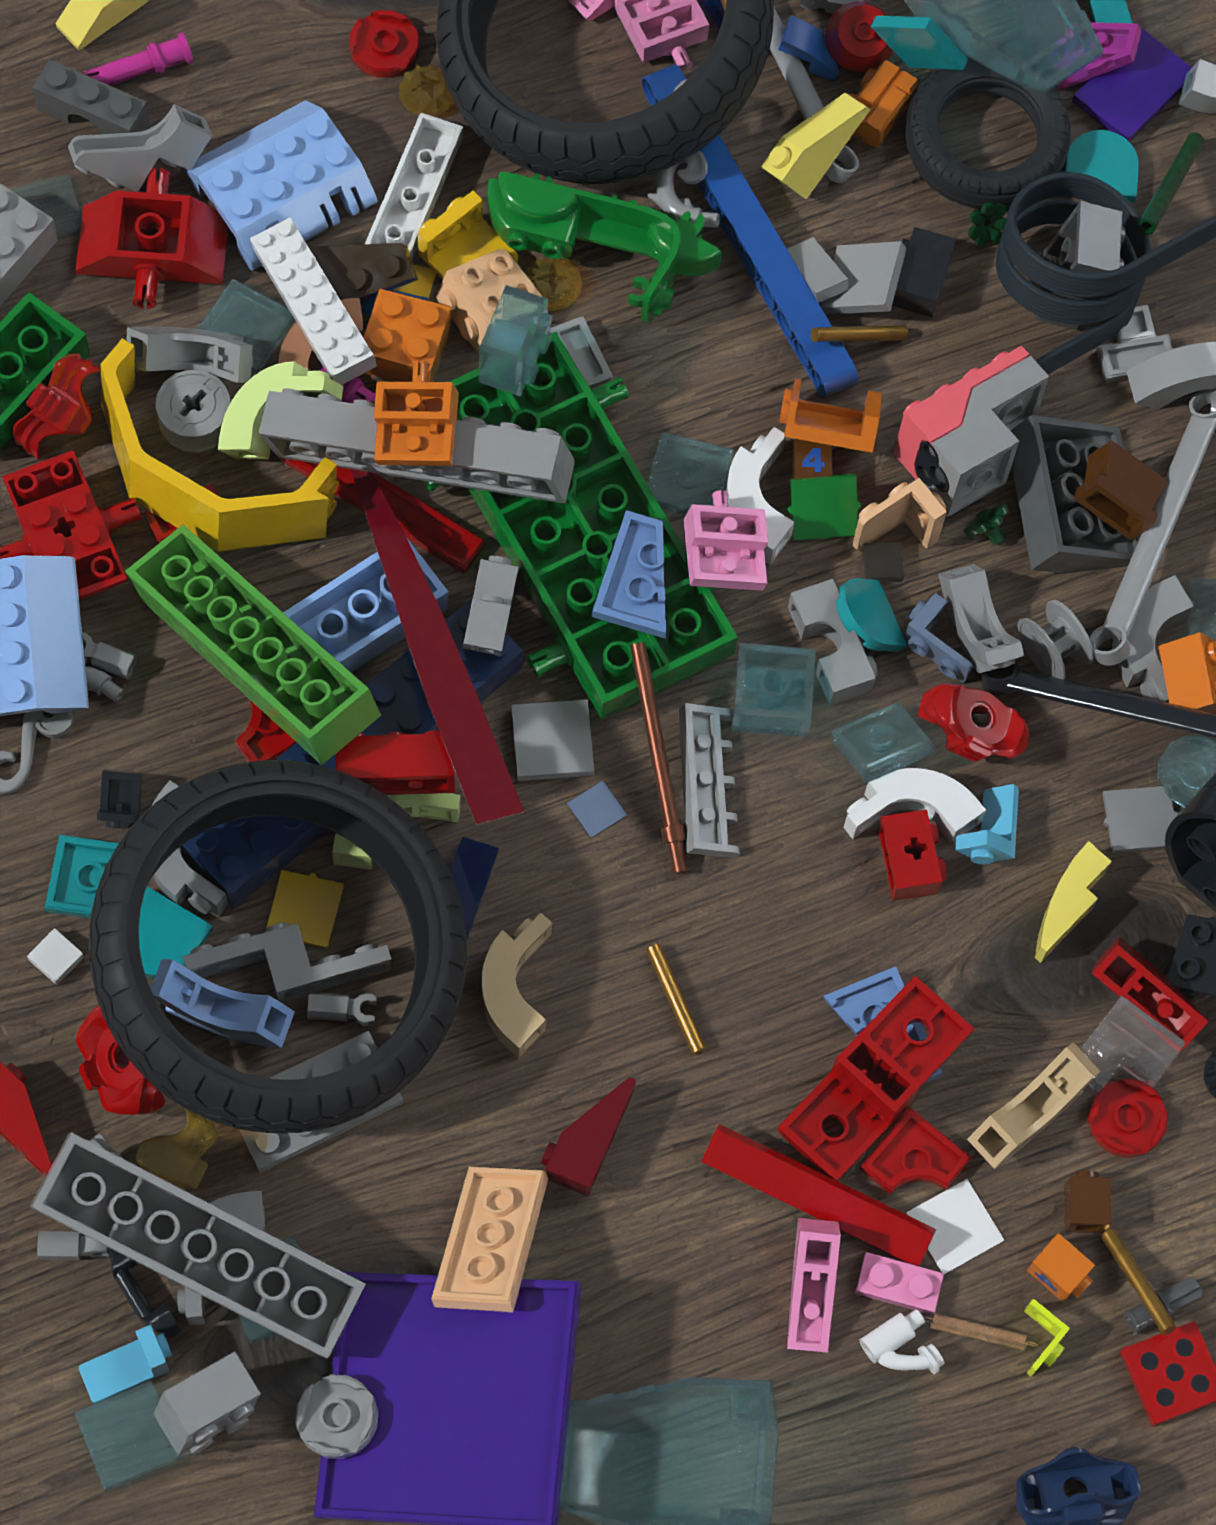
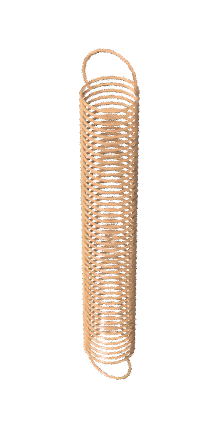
[923,1313,1038,1350]

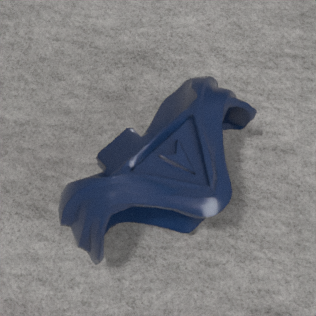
[1016,1446,1141,1525]

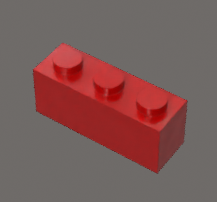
[335,730,456,795]

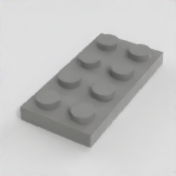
[238,1031,404,1173]

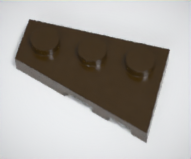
[308,243,418,302]

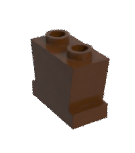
[1074,440,1168,540]

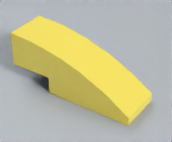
[1035,841,1112,963]

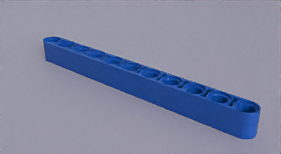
[641,64,859,398]

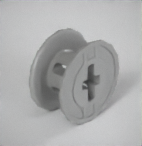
[155,369,230,453]
[1017,599,1094,680]

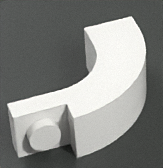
[726,427,794,565]
[843,768,986,844]

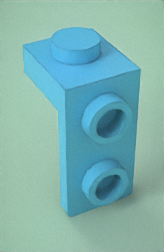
[956,784,1019,864]
[79,1325,172,1404]

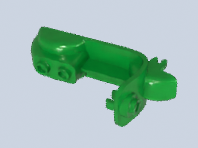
[487,172,722,325]

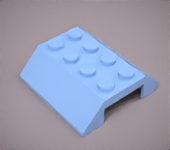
[181,100,377,271]
[0,555,89,716]

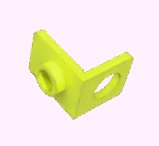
[1024,1299,1070,1377]

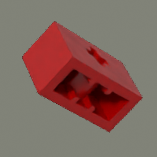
[877,809,947,901]

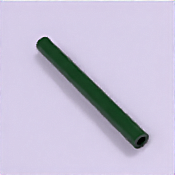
[1138,132,1204,235]

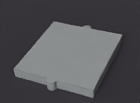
[1102,785,1178,853]

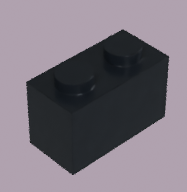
[892,227,956,318]

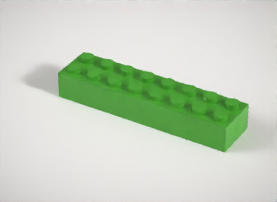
[125,525,381,765]

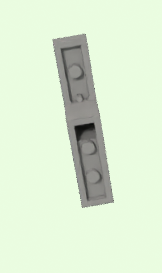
[183,922,392,1003]

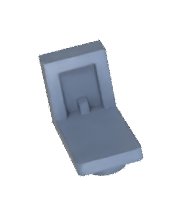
[904,592,973,683]

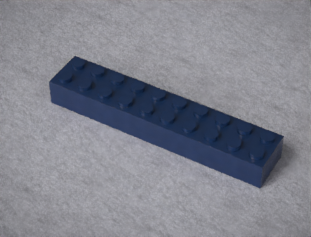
[181,598,523,909]

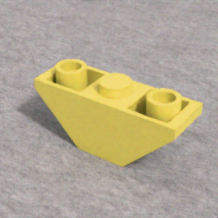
[56,0,150,51]

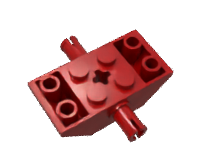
[75,168,229,309]
[0,450,142,600]

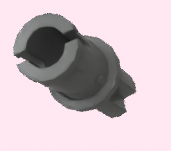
[1124,1277,1203,1335]

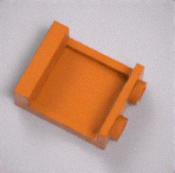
[779,378,882,453]

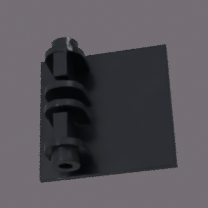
[1167,914,1216,999]

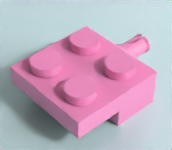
[614,0,709,72]
[684,490,768,591]

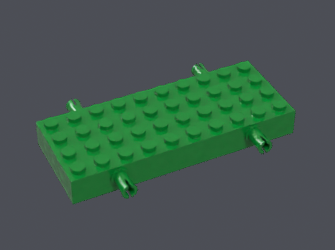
[423,332,738,720]

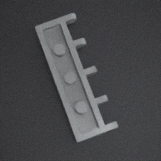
[678,703,740,858]

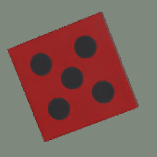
[1119,1321,1216,1427]

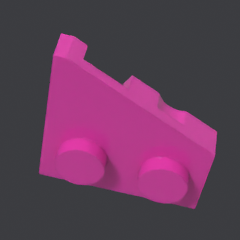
[1055,22,1142,89]

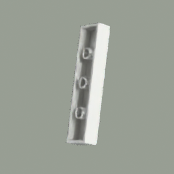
[365,113,463,288]
[250,218,377,385]

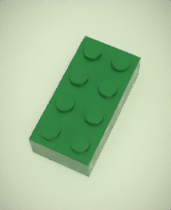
[0,292,90,451]

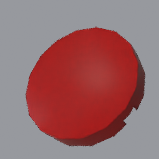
[349,10,420,78]
[1088,1078,1169,1158]

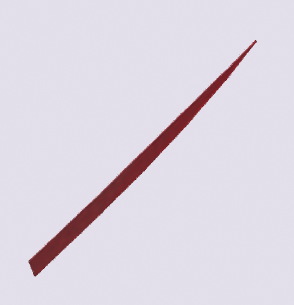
[350,469,524,824]

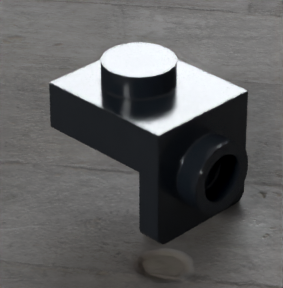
[97,769,143,829]

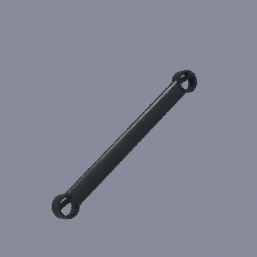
[981,662,1216,738]

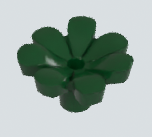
[968,202,1007,248]
[964,504,1008,545]

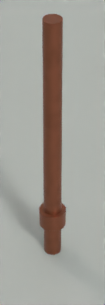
[630,642,688,873]

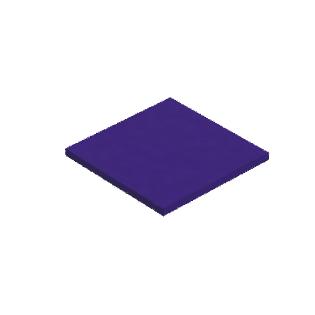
[314,1272,582,1525]

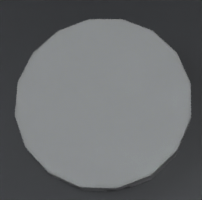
[295,1375,379,1459]

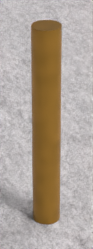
[810,325,908,342]
[646,943,707,1055]
[1101,1229,1176,1335]

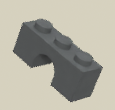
[32,59,150,134]

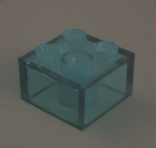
[479,285,553,396]
[731,643,816,737]

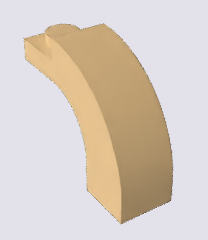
[482,913,552,1059]
[967,1042,1101,1169]

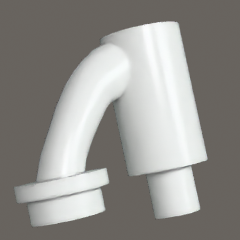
[859,1309,944,1374]

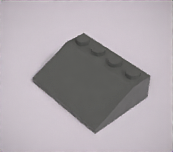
[1010,415,1141,573]

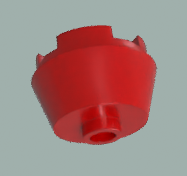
[825,1,893,72]

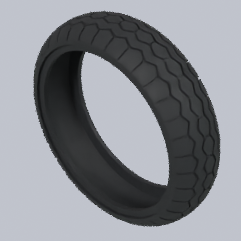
[437,0,774,184]
[89,760,467,1134]

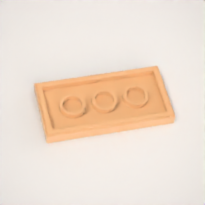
[432,1167,548,1312]

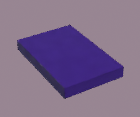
[1072,28,1192,142]

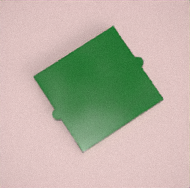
[788,474,861,541]

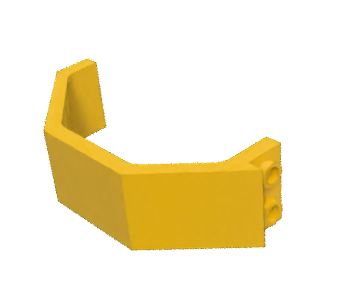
[101,338,339,552]

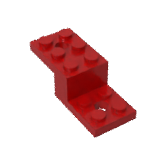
[776,976,975,1181]

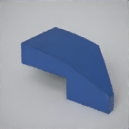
[778,15,839,82]

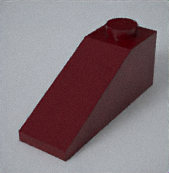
[541,1077,636,1197]

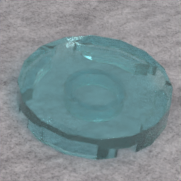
[1157,735,1216,807]

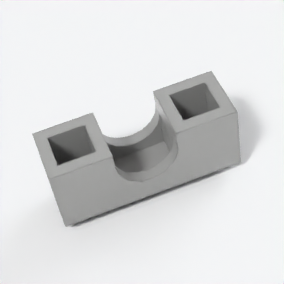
[788,579,878,706]

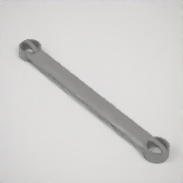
[770,7,859,183]
[1090,389,1216,666]

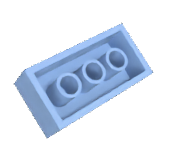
[283,538,449,673]

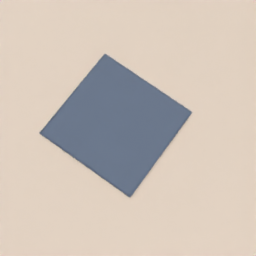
[567,781,627,838]

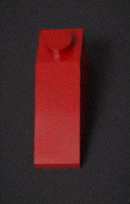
[1092,936,1209,1050]
[0,1062,52,1177]

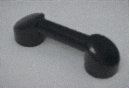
[110,1249,181,1338]

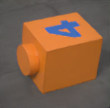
[1027,1233,1095,1303]

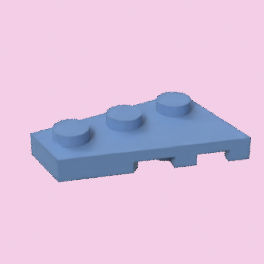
[592,510,666,639]
[823,966,942,1083]

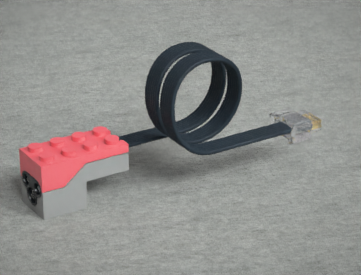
[893,172,1216,517]

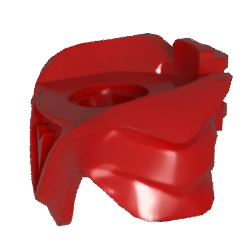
[13,353,101,461]
[918,683,1029,762]
[76,1006,165,1115]

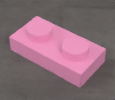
[855,1252,944,1315]

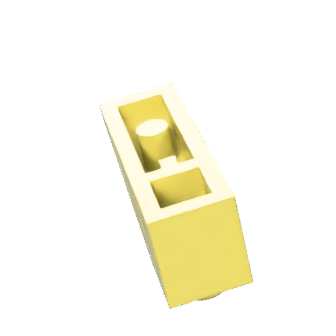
[761,93,870,200]

